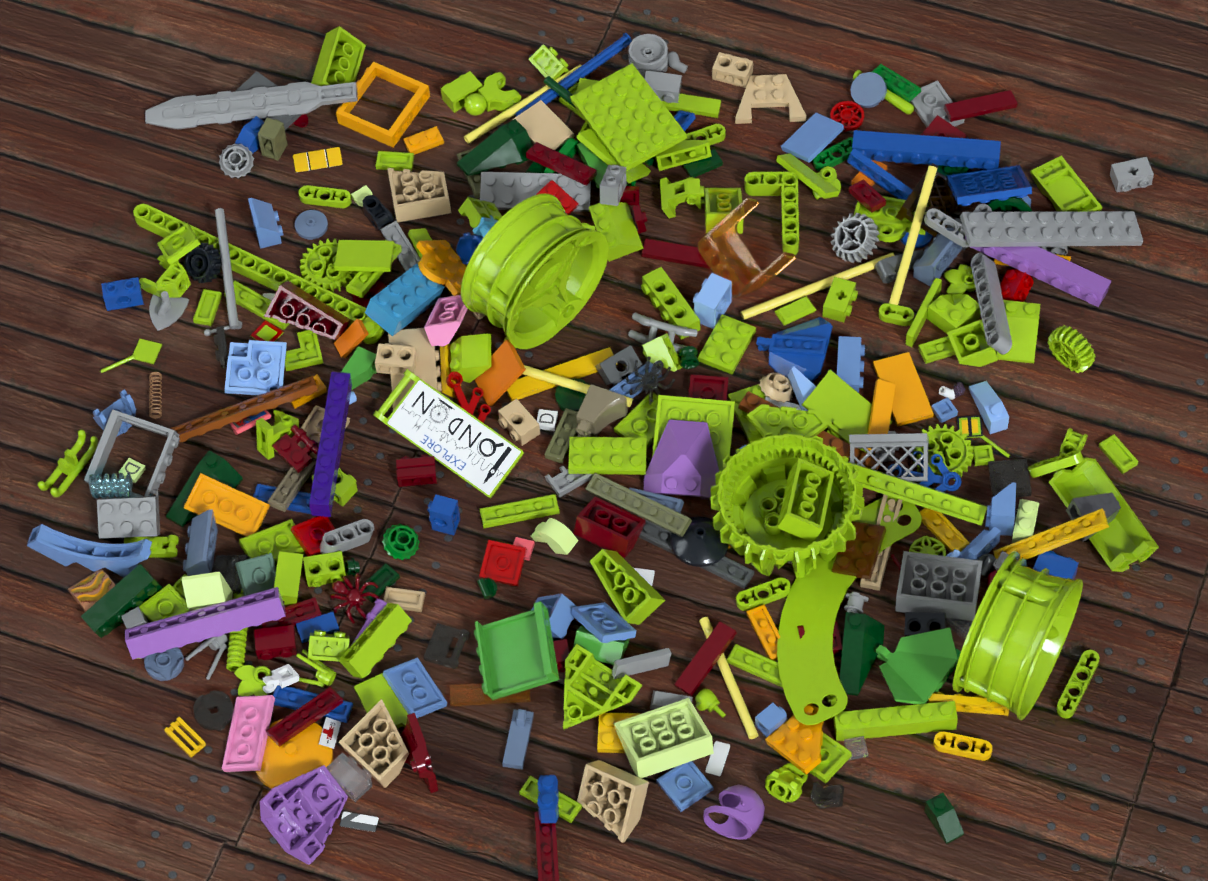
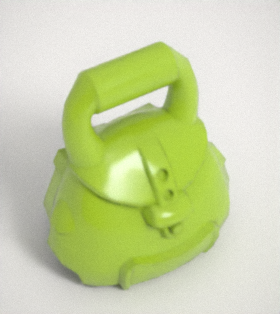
[765,763,808,803]

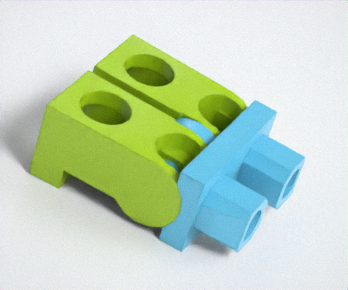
[458,197,502,238]

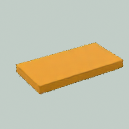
[873,352,934,427]
[184,473,270,537]

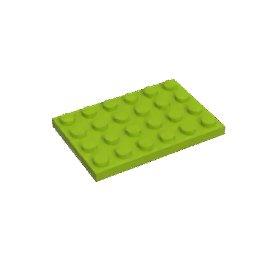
[570,63,687,172]

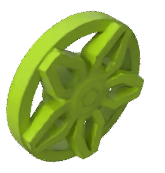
[909,536,946,556]

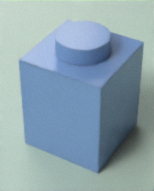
[755,703,787,737]

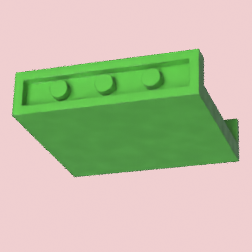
[474,601,559,700]

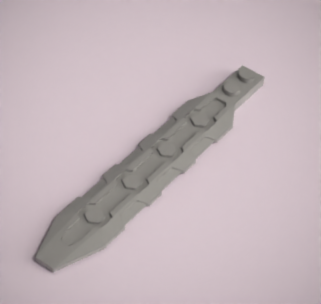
[145,82,358,129]

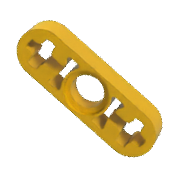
[934,731,993,761]

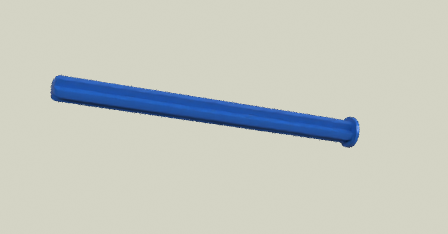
[515,33,632,117]

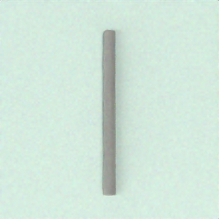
[215,208,239,329]

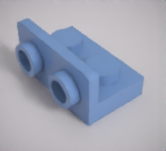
[961,527,1001,560]

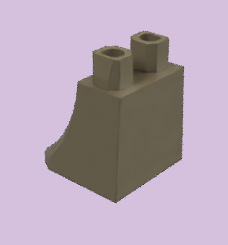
[576,384,628,437]

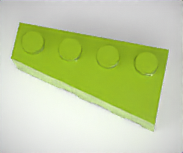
[590,549,665,625]

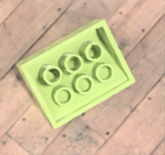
[614,698,714,778]

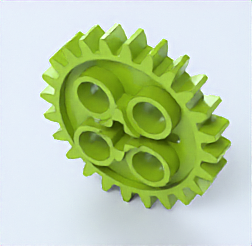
[300,239,359,292]
[911,424,974,480]

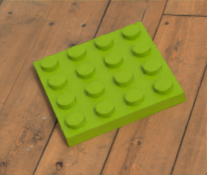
[652,395,735,472]

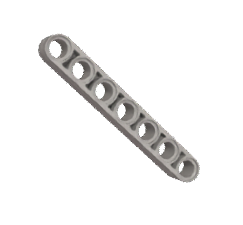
[971,253,1012,354]

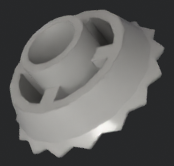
[219,143,254,178]

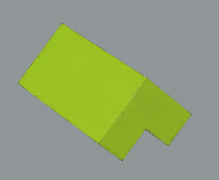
[274,551,303,607]

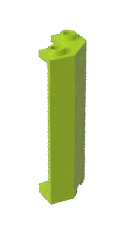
[1049,458,1159,572]

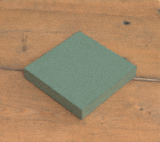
[235,553,276,596]

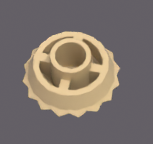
[759,373,793,403]

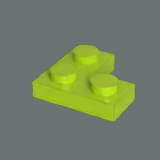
[285,330,323,371]

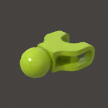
[464,72,521,116]

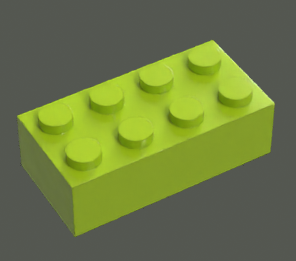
[777,458,834,543]

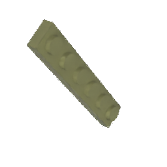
[586,473,692,537]

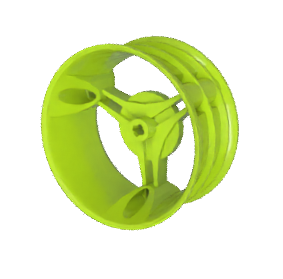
[461,194,609,349]
[953,551,1083,720]

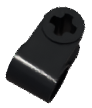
[363,195,394,231]

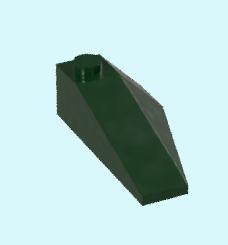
[457,119,533,176]
[166,450,243,527]
[840,612,885,696]

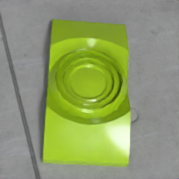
[1030,156,1103,212]

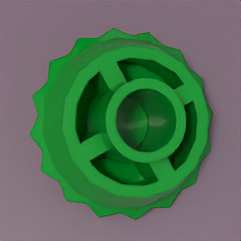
[382,524,420,560]

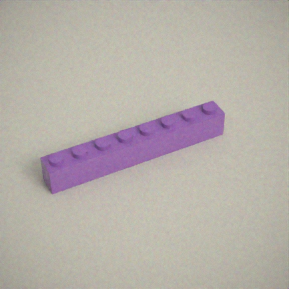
[965,236,1111,307]
[125,587,286,660]

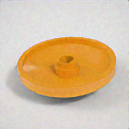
[255,719,333,789]

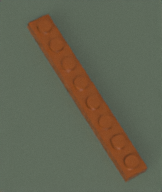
[170,376,318,442]
[738,391,883,471]

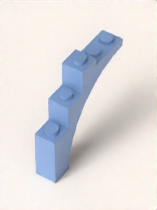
[27,524,152,577]

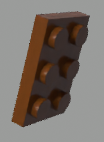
[832,521,886,580]

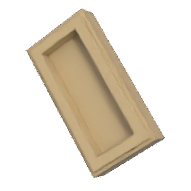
[383,587,425,612]

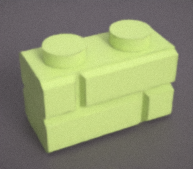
[1012,499,1039,543]

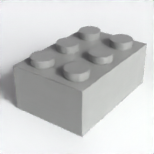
[97,496,160,539]

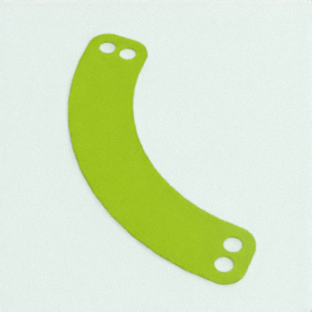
[777,496,922,725]

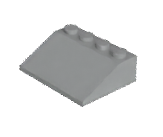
[896,551,982,621]

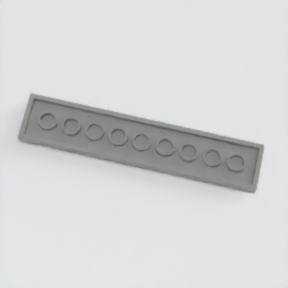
[960,211,1143,247]

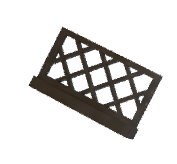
[896,163,958,237]

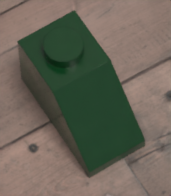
[924,792,964,844]

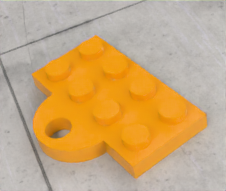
[416,240,466,296]

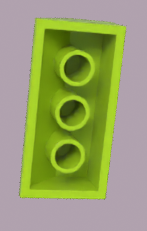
[311,26,366,86]

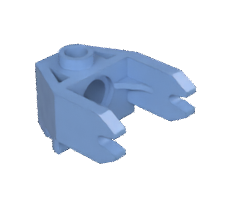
[93,389,136,436]

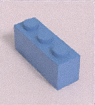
[837,336,865,393]

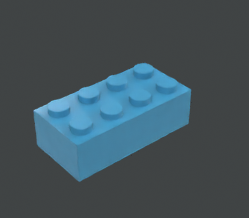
[365,264,445,336]

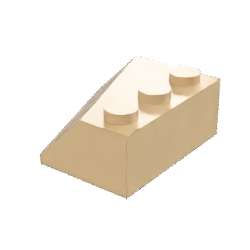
[387,168,451,222]
[339,699,409,788]
[577,760,649,843]

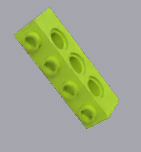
[641,267,700,340]

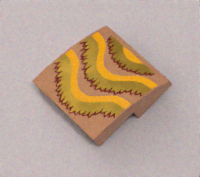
[68,569,115,612]

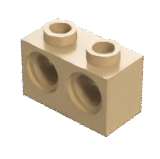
[712,52,753,88]
[375,343,417,375]

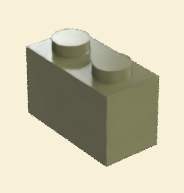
[258,118,288,161]

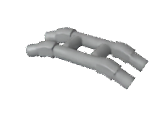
[628,312,697,353]

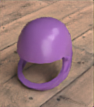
[703,784,765,840]

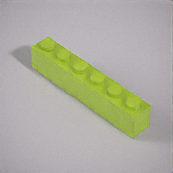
[833,701,958,741]

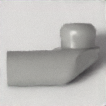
[668,51,688,74]

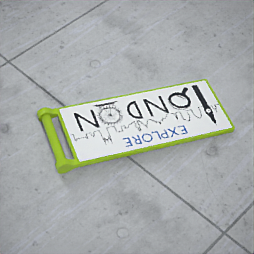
[373,369,524,498]

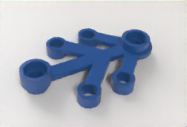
[887,451,962,492]

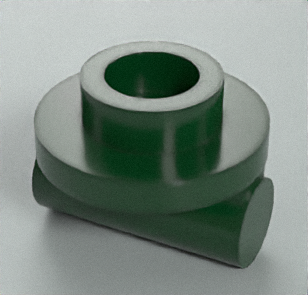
[477,578,497,599]

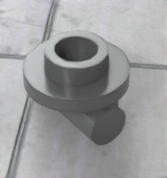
[978,553,996,576]

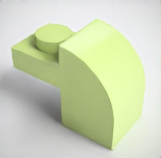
[531,518,578,555]

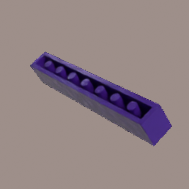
[309,372,352,517]

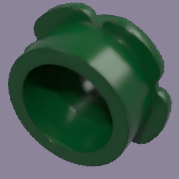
[345,558,360,577]

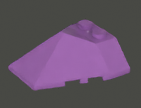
[643,420,719,500]
[260,765,348,865]

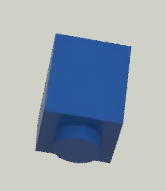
[235,116,264,154]

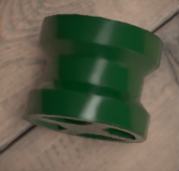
[679,346,699,369]

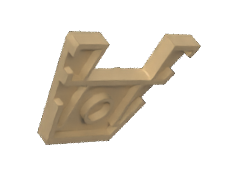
[735,74,806,124]

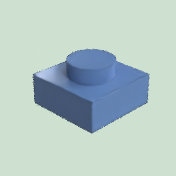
[931,397,958,423]

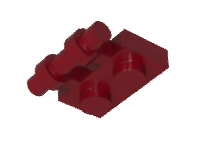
[272,425,319,473]

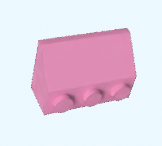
[424,295,468,347]

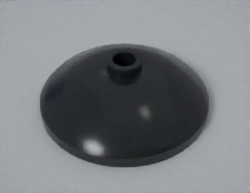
[670,516,729,567]

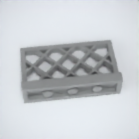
[849,433,929,482]

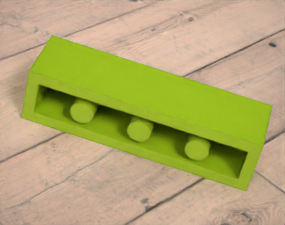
[339,603,412,678]

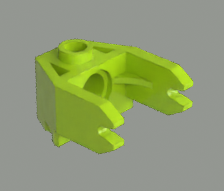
[139,255,191,298]

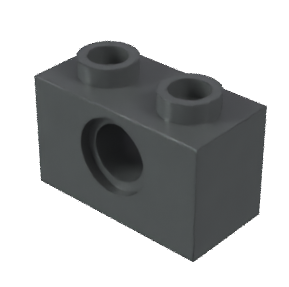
[595,345,642,386]

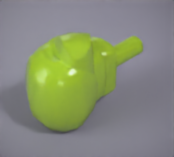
[695,689,726,718]

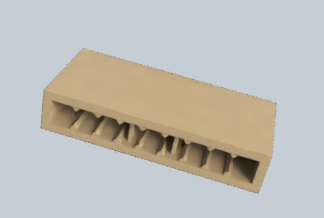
[388,328,442,411]

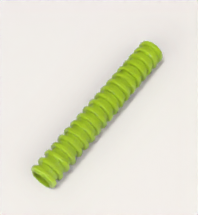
[226,568,248,672]

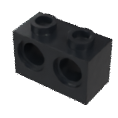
[904,612,947,637]

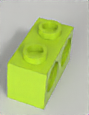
[303,551,346,587]

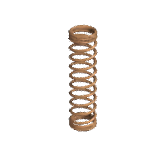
[149,372,162,419]

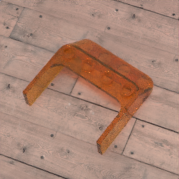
[698,197,796,299]

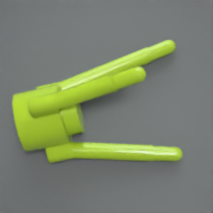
[296,650,336,688]

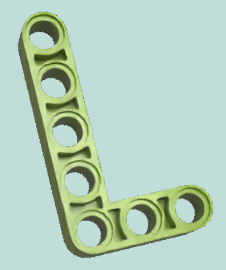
[744,172,799,256]

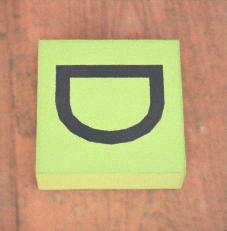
[118,458,146,483]

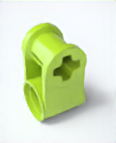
[1059,428,1088,455]

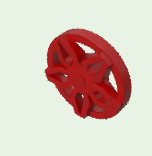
[830,101,864,132]

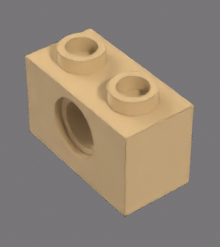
[498,399,540,446]

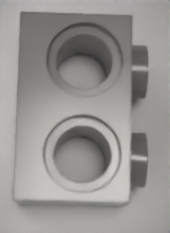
[600,165,627,206]

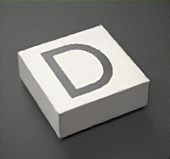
[537,409,558,431]

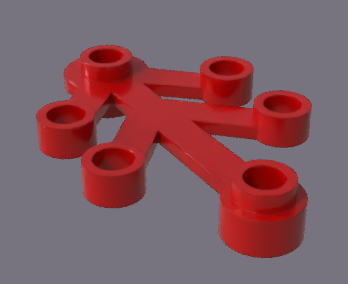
[446,372,491,423]

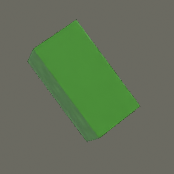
[573,625,630,665]

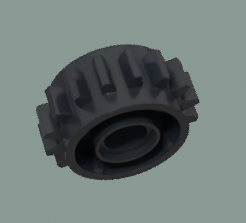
[185,242,222,283]

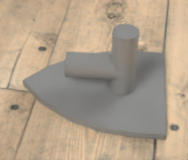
[149,291,189,331]

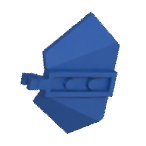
[756,317,833,383]

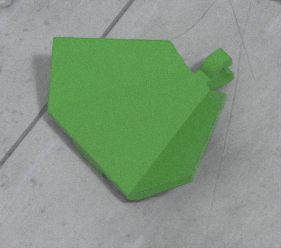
[876,628,958,704]

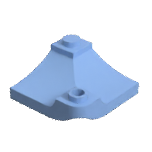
[225,340,287,396]

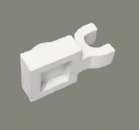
[263,664,299,694]

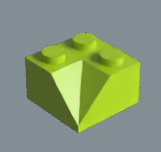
[927,294,981,335]

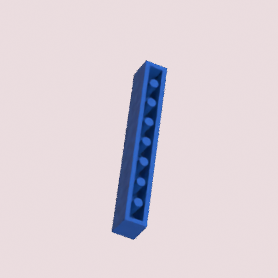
[852,130,1001,170]

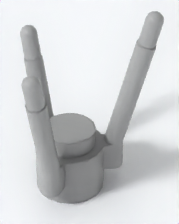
[185,634,228,680]

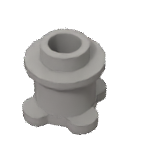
[844,592,869,614]

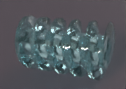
[89,473,132,498]

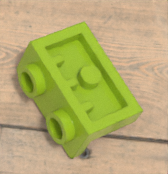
[529,44,569,80]
[308,630,350,662]

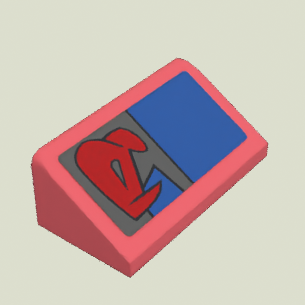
[230,410,271,435]

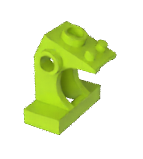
[660,177,705,219]
[256,410,299,460]

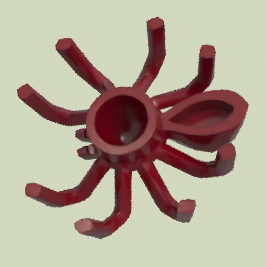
[330,573,381,624]

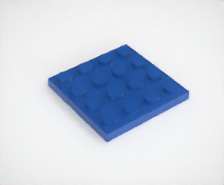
[947,165,1032,206]

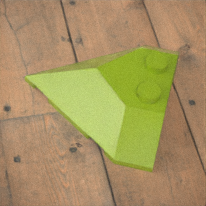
[563,644,642,729]

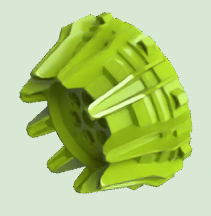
[710,432,864,578]

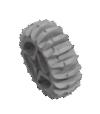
[831,213,880,263]

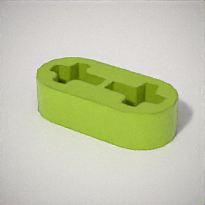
[879,303,914,326]

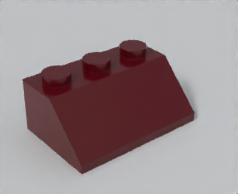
[573,497,646,558]

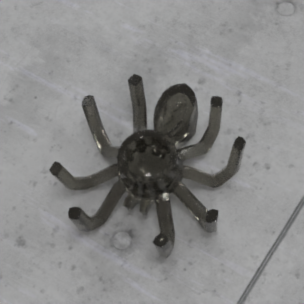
[625,357,675,405]

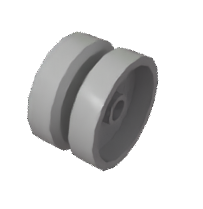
[628,34,668,79]

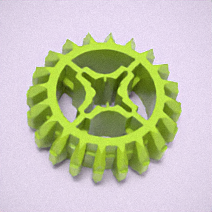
[1048,325,1096,373]

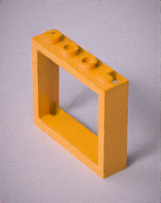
[336,62,430,148]

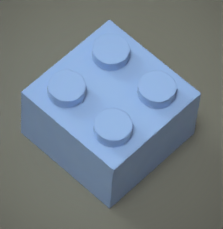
[693,273,732,329]

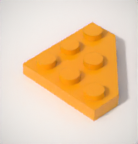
[765,703,824,775]

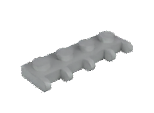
[545,466,600,498]

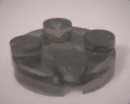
[193,691,234,731]

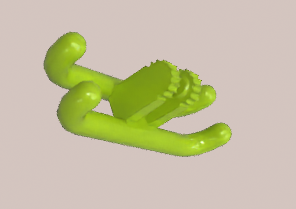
[38,429,98,497]

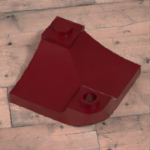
[400,713,438,793]

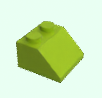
[947,319,998,367]
[450,333,491,383]

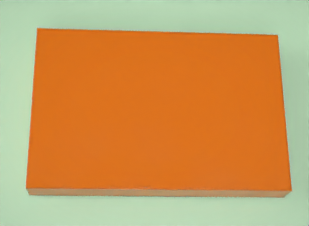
[475,340,526,406]

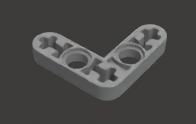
[924,204,992,247]

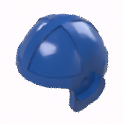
[456,232,483,265]

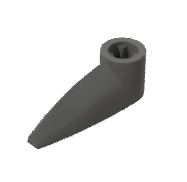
[875,250,923,284]

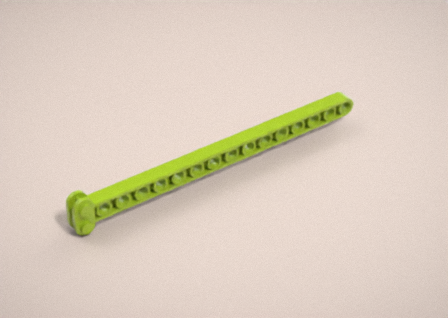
[133,204,385,344]

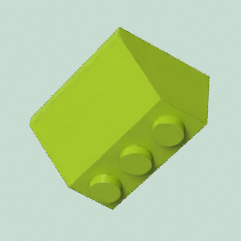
[589,202,644,262]

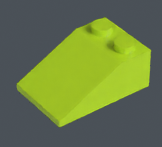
[704,188,744,235]
[997,300,1041,364]

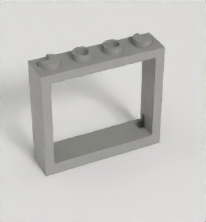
[84,409,180,497]

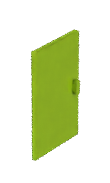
[802,369,892,453]

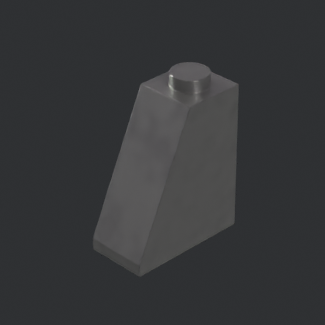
[1066,493,1121,541]

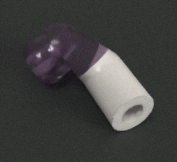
[939,382,965,400]

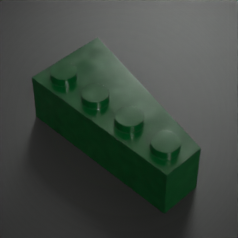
[81,564,163,638]

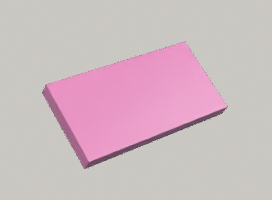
[222,695,275,772]

